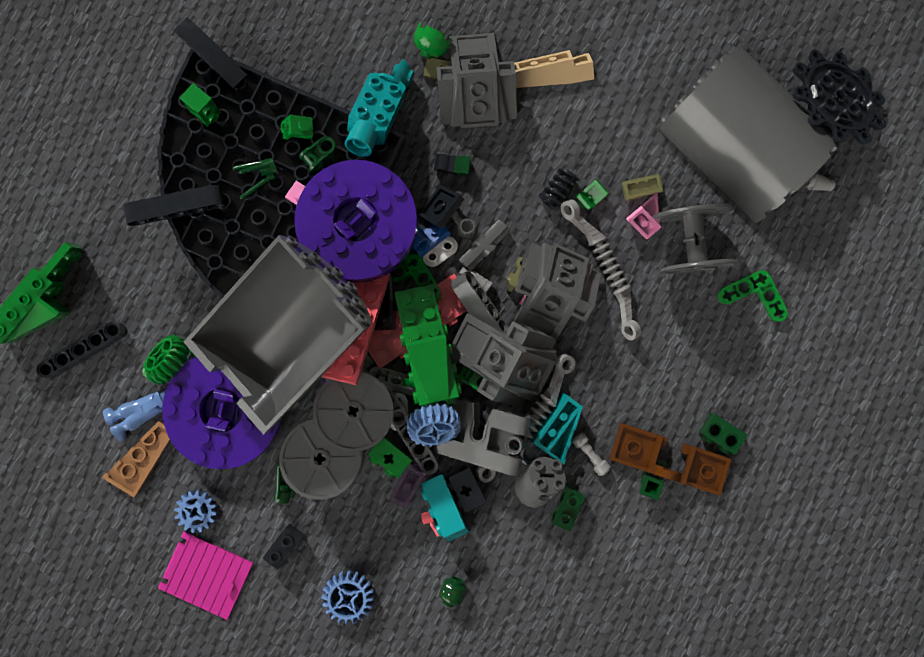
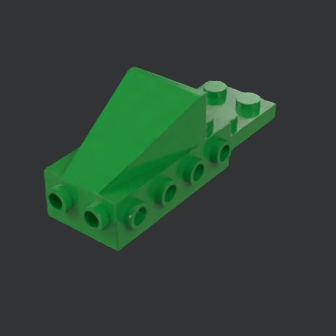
[0,242,84,344]
[394,284,462,408]

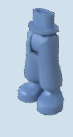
[103,390,166,442]

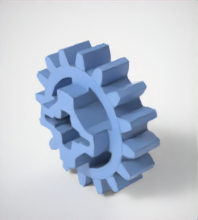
[174,490,218,533]

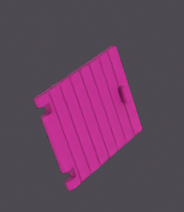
[158,531,253,620]

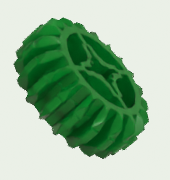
[142,334,189,385]

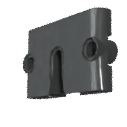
[431,396,531,476]

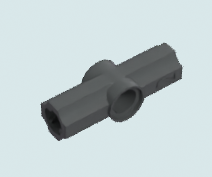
[459,219,510,271]

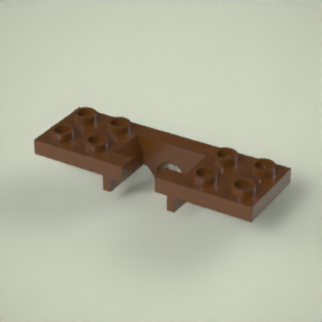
[609,423,731,496]

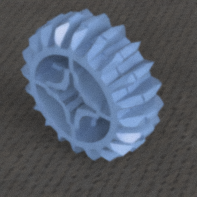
[407,403,461,447]
[322,571,374,625]

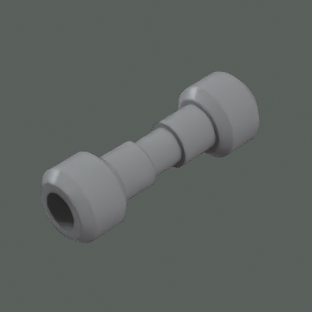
[572,433,611,476]

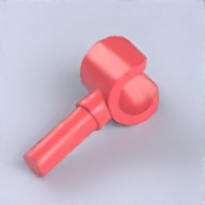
[421,511,439,537]

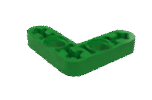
[394,254,442,303]
[717,270,788,322]

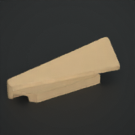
[514,50,594,88]

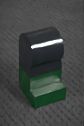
[434,154,471,177]

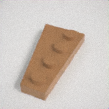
[102,421,171,498]

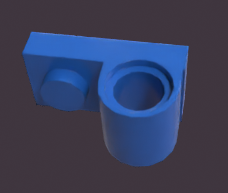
[412,224,451,258]

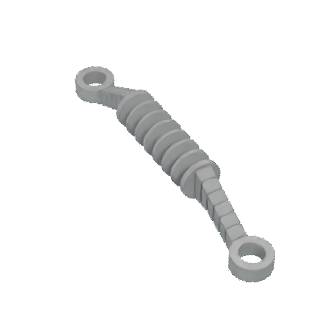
[561,199,641,340]
[475,354,575,483]

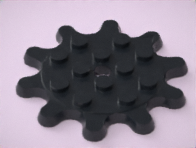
[792,49,886,145]

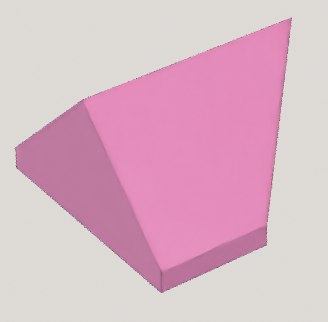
[626,193,661,239]

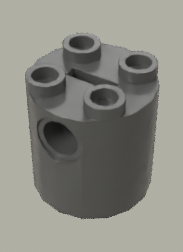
[515,457,566,508]

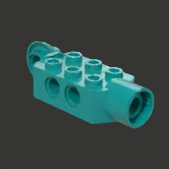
[345,59,414,157]

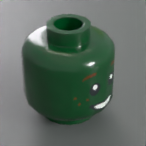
[439,576,467,608]

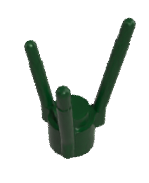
[233,158,278,199]
[274,463,295,504]

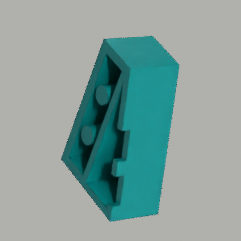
[529,393,583,465]
[420,474,470,542]

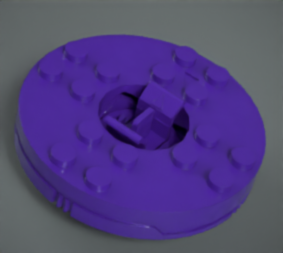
[295,160,417,283]
[162,357,283,469]

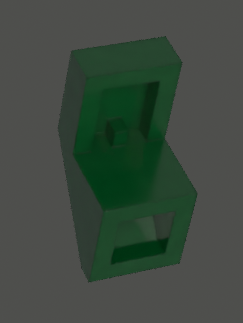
[639,459,668,500]

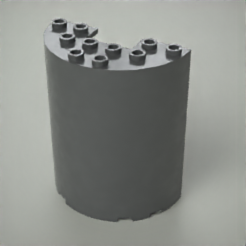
[658,45,839,223]
[184,235,371,435]

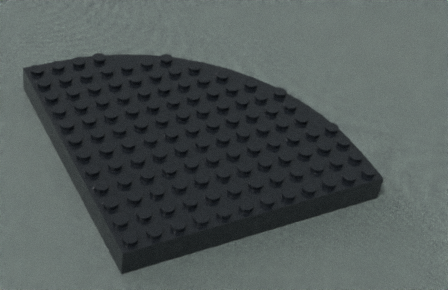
[157,49,406,299]

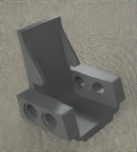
[437,33,517,128]
[514,243,601,340]
[450,313,557,407]

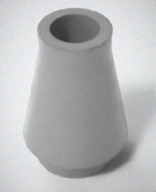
[804,172,835,191]

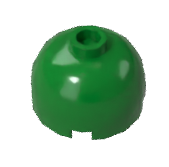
[413,23,453,59]

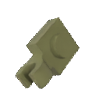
[505,257,522,293]

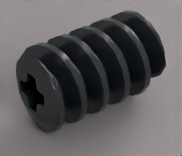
[539,168,580,211]

